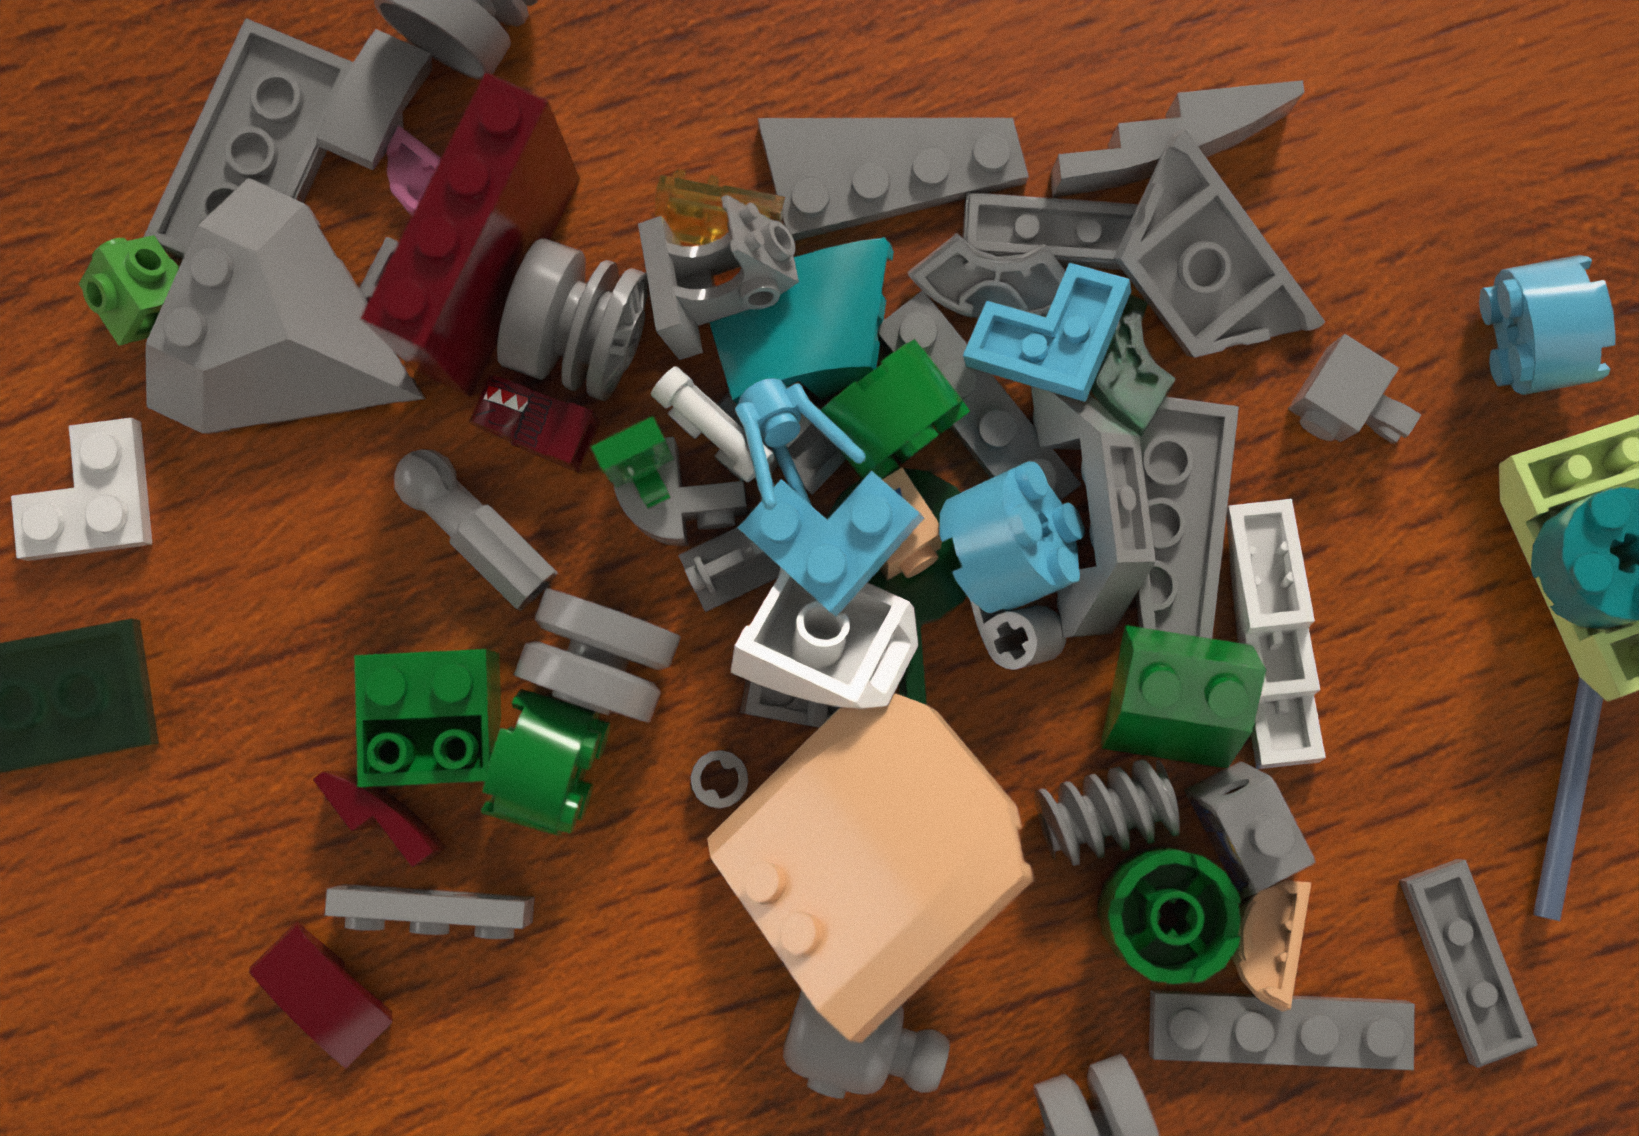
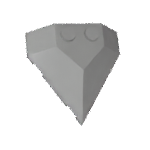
[145,178,426,434]

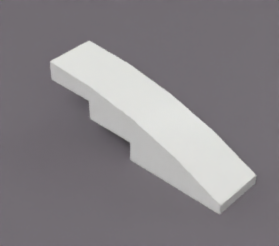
[1227,499,1326,769]

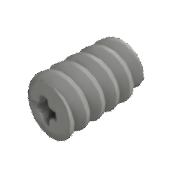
[1034,760,1180,866]

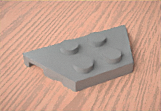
[1114,129,1325,357]

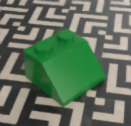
[1101,625,1267,769]

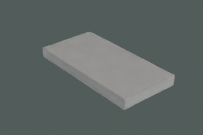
[144,18,353,260]

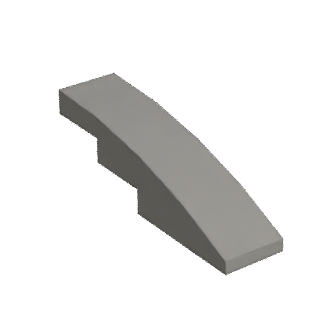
[1050,80,1305,198]

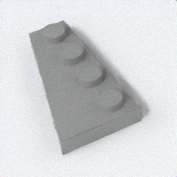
[758,118,1029,241]
[1109,390,1239,639]

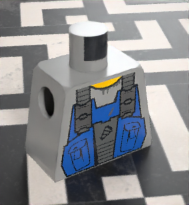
[1184,761,1315,899]

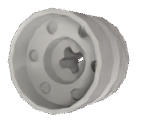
[374,0,538,80]
[497,238,648,402]

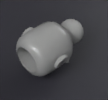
[783,990,950,1099]

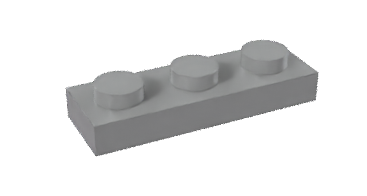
[325,884,535,939]

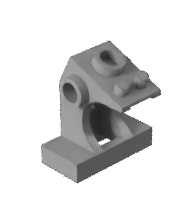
[638,195,799,360]

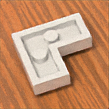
[11,418,153,561]

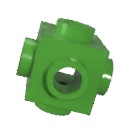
[79,235,179,346]

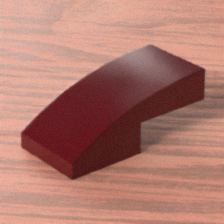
[312,771,446,868]
[249,921,393,1068]

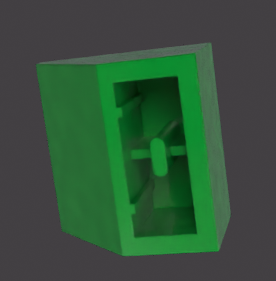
[354,649,501,787]

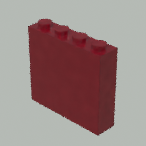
[360,72,580,397]

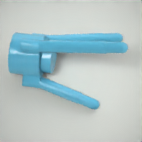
[735,378,865,510]

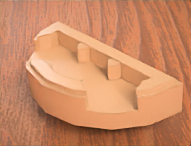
[1232,881,1311,1012]

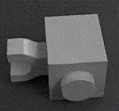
[1288,334,1421,444]

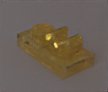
[655,169,785,245]

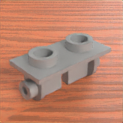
[678,527,781,612]

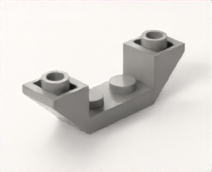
[1031,386,1156,638]

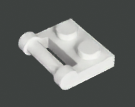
[651,366,778,482]

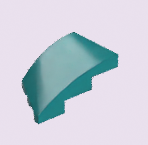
[709,237,894,405]

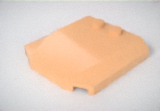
[707,693,1033,1043]

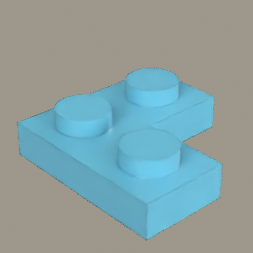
[963,263,1131,402]
[738,471,924,617]

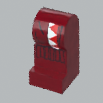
[469,375,600,473]

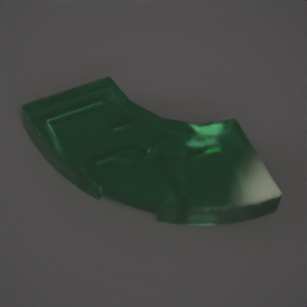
[1091,294,1176,437]

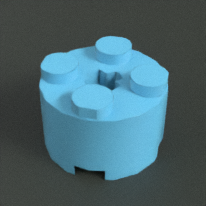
[1479,255,1616,395]
[939,462,1085,613]

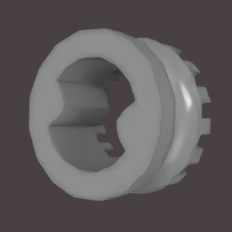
[691,750,748,808]

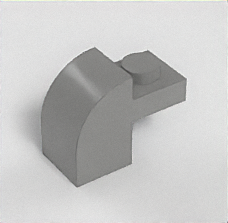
[614,437,748,546]

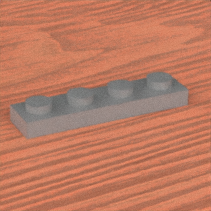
[877,290,1081,501]
[1149,990,1415,1070]

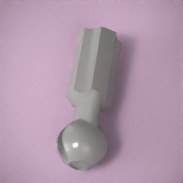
[394,449,558,611]

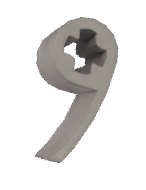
[970,600,1066,670]

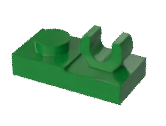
[591,416,674,509]

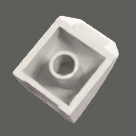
[730,568,918,709]

